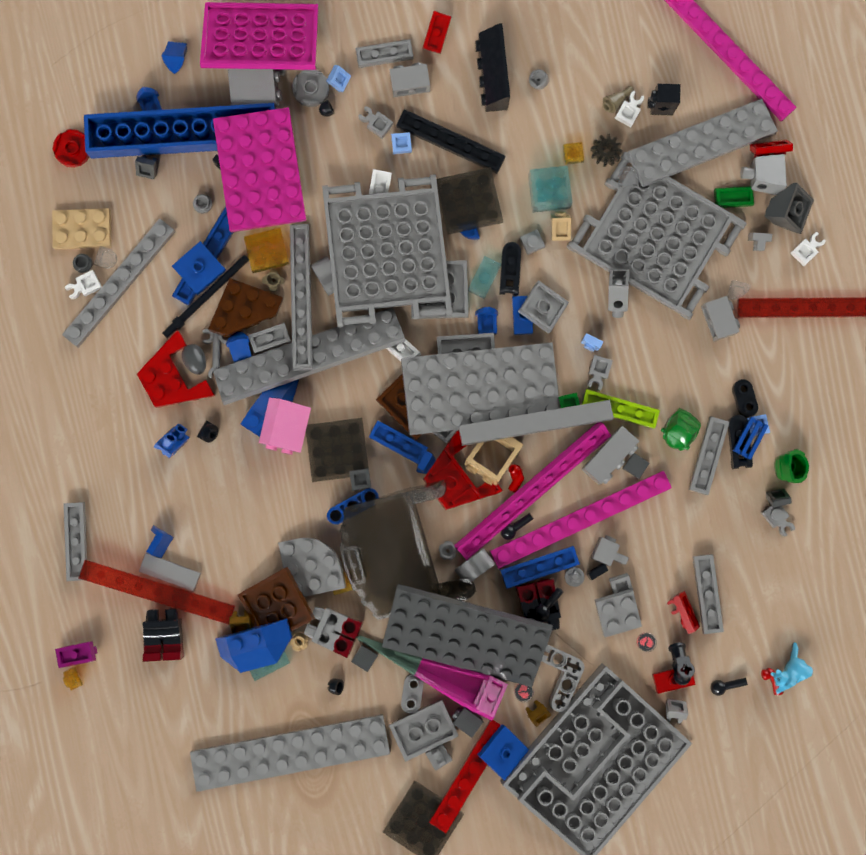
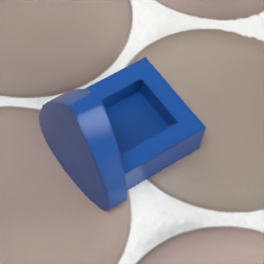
[161,41,187,74]
[136,87,162,111]
[475,307,498,334]
[226,331,252,363]
[416,451,436,474]
[146,525,174,558]

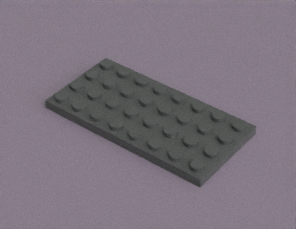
[382,584,553,687]

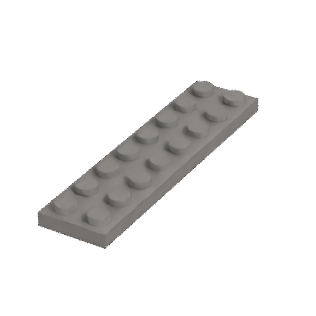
[627,99,778,188]

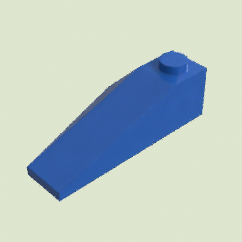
[240,379,299,437]

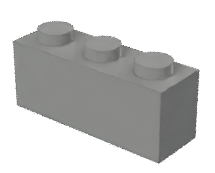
[582,426,639,485]

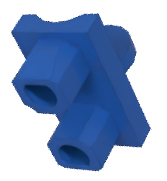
[154,424,190,458]

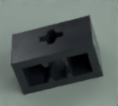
[648,83,681,116]

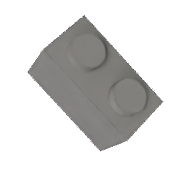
[390,63,430,97]
[701,296,740,342]

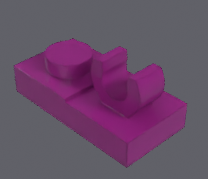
[55,641,98,668]

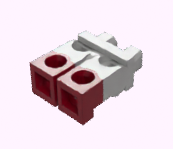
[304,607,363,658]

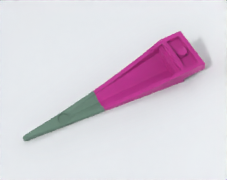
[357,636,508,721]

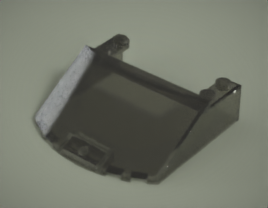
[340,479,477,620]

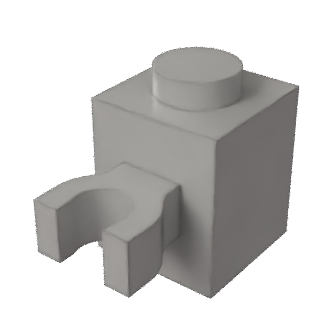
[591,535,629,566]

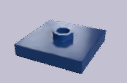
[172,241,226,295]
[477,724,529,780]

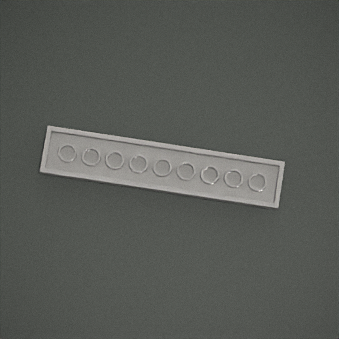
[213,307,406,405]
[190,714,390,792]

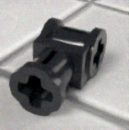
[668,642,695,685]

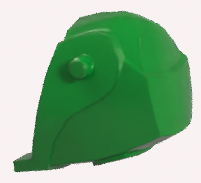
[660,408,701,451]
[774,449,809,483]

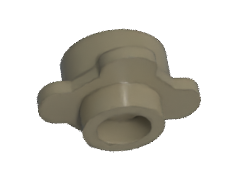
[262,269,285,292]

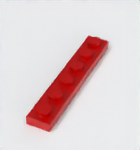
[429,720,501,833]

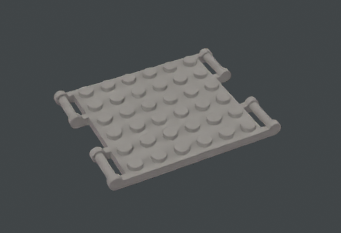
[567,152,746,320]
[322,174,452,328]

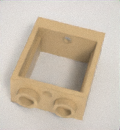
[464,437,523,486]

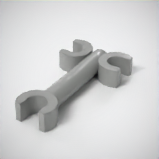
[203,329,227,378]

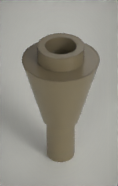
[603,86,634,113]

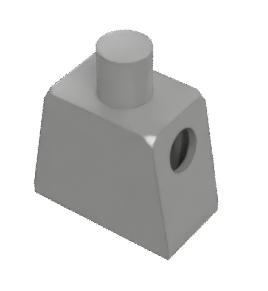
[740,154,787,195]
[608,270,629,318]

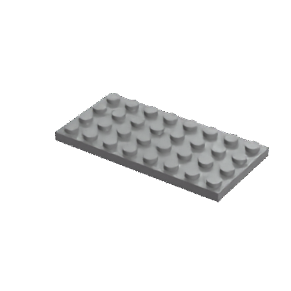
[401,342,560,435]

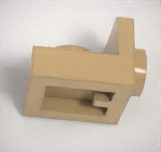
[550,211,571,241]

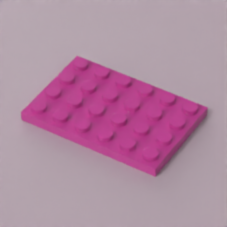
[200,2,319,70]
[213,107,307,232]

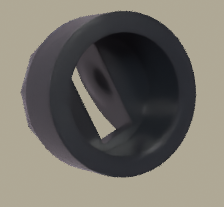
[319,100,335,117]
[327,679,344,695]

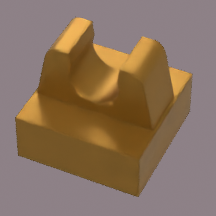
[229,610,252,633]
[526,700,551,727]

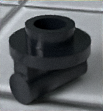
[197,420,218,443]

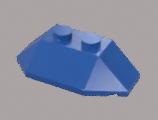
[215,619,292,673]

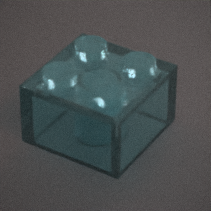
[528,166,572,213]

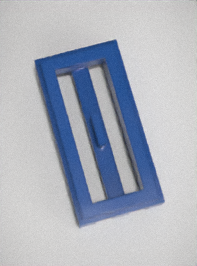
[732,417,769,460]

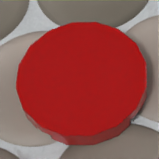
[52,129,89,168]

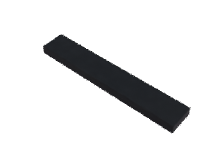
[396,109,506,174]

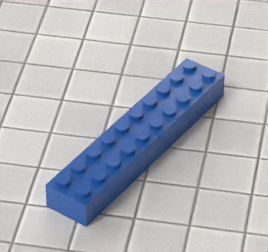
[84,103,276,159]

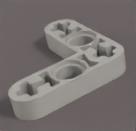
[542,644,584,712]

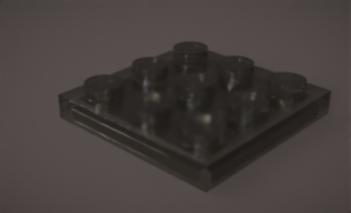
[436,167,503,234]
[306,418,369,482]
[382,780,464,855]

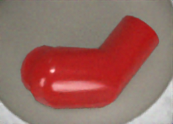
[508,464,524,493]
[761,668,783,696]

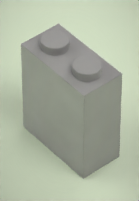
[228,69,282,107]

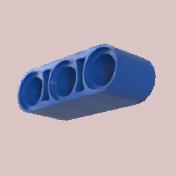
[327,488,379,525]

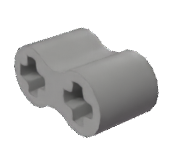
[310,256,334,296]
[455,548,495,585]

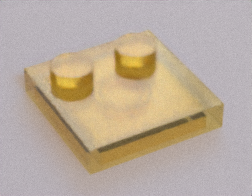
[244,228,290,274]

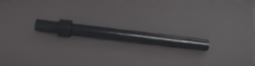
[162,255,249,338]

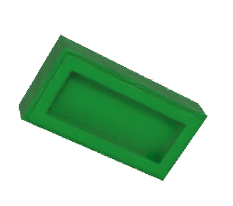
[714,186,754,208]

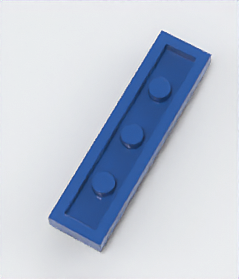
[500,546,580,589]

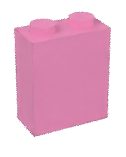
[259,398,311,455]

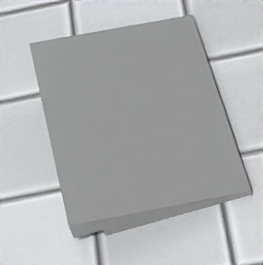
[500,663,692,855]

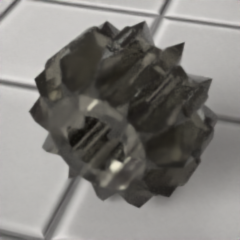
[590,134,623,167]

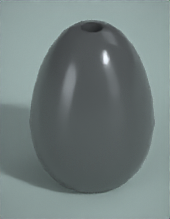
[181,344,206,375]

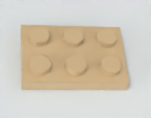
[52,208,112,249]

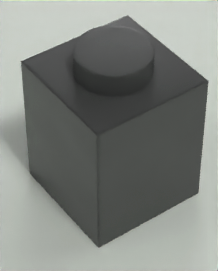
[452,707,484,738]

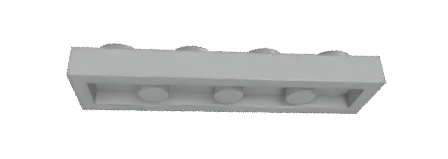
[688,416,729,495]
[64,502,88,581]
[692,554,724,634]

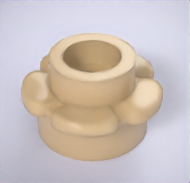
[289,632,309,651]

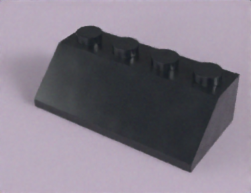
[475,23,510,112]

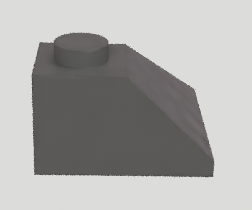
[765,183,814,234]

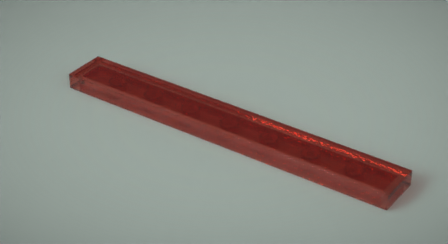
[737,297,866,318]
[79,560,235,625]

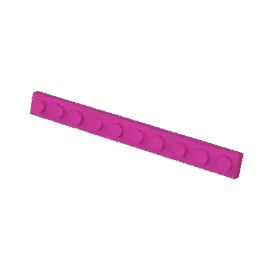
[664,0,797,122]
[454,422,611,561]
[490,471,672,569]

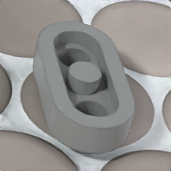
[401,674,424,714]

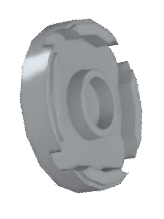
[292,70,330,107]

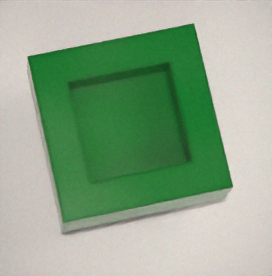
[558,393,580,408]

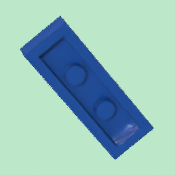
[369,420,428,465]

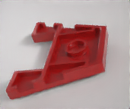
[137,331,215,408]
[423,431,503,510]

